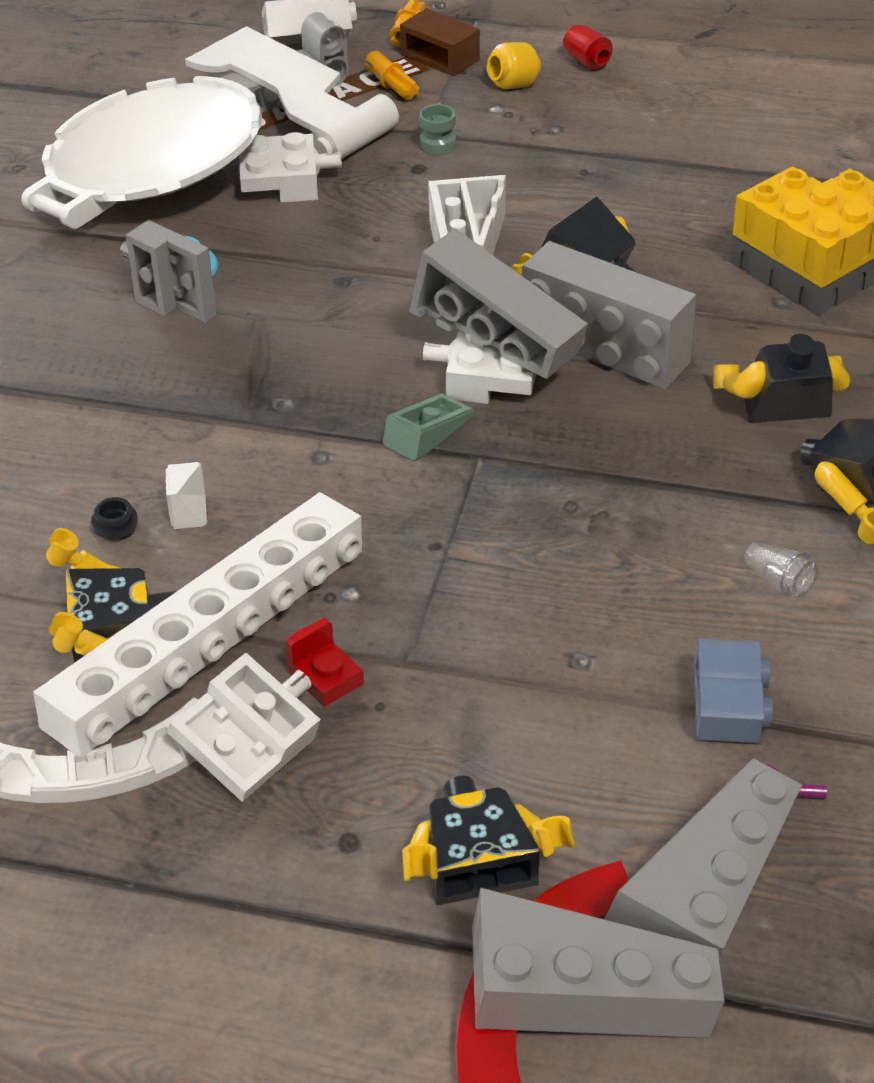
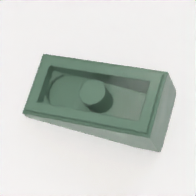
[383,393,475,461]

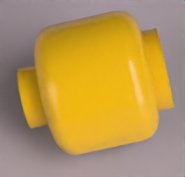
[487,42,541,90]

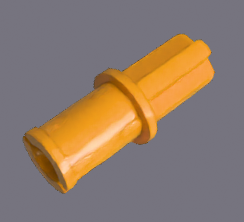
[389,0,425,47]
[364,50,419,101]

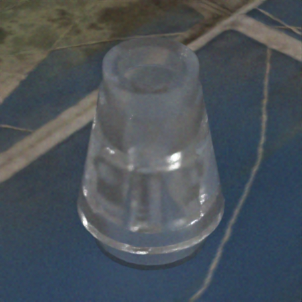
[744,540,818,597]

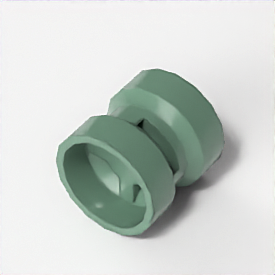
[419,104,456,155]

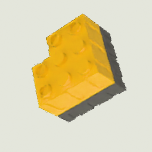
[730,166,874,316]

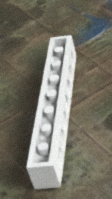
[33,492,362,758]

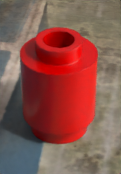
[563,25,613,70]

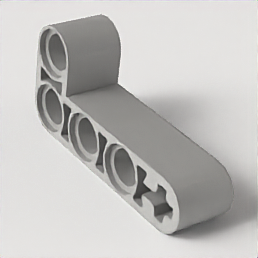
[221,12,348,112]

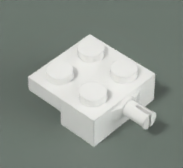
[239,132,342,202]
[423,330,536,404]
[168,653,321,802]

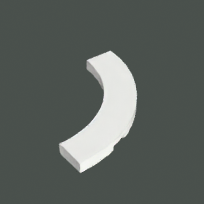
[0,697,199,803]

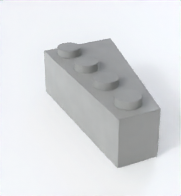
[409,228,588,379]
[604,758,802,955]
[472,888,724,1038]

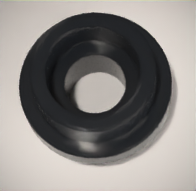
[91,497,138,539]

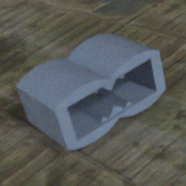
[694,639,773,743]

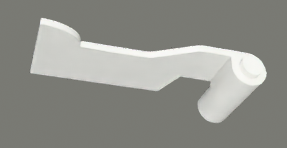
[185,26,399,159]

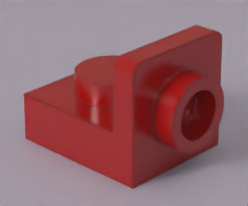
[286,618,364,707]

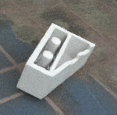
[428,175,506,255]

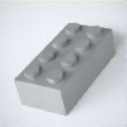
[522,241,696,389]

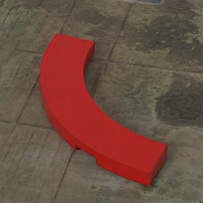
[456,860,629,1083]

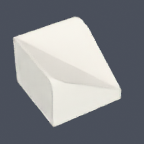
[166,462,207,529]

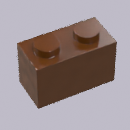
[400,8,480,77]

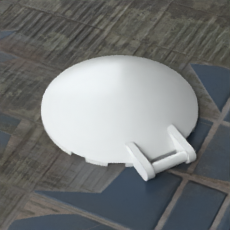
[21,76,262,229]

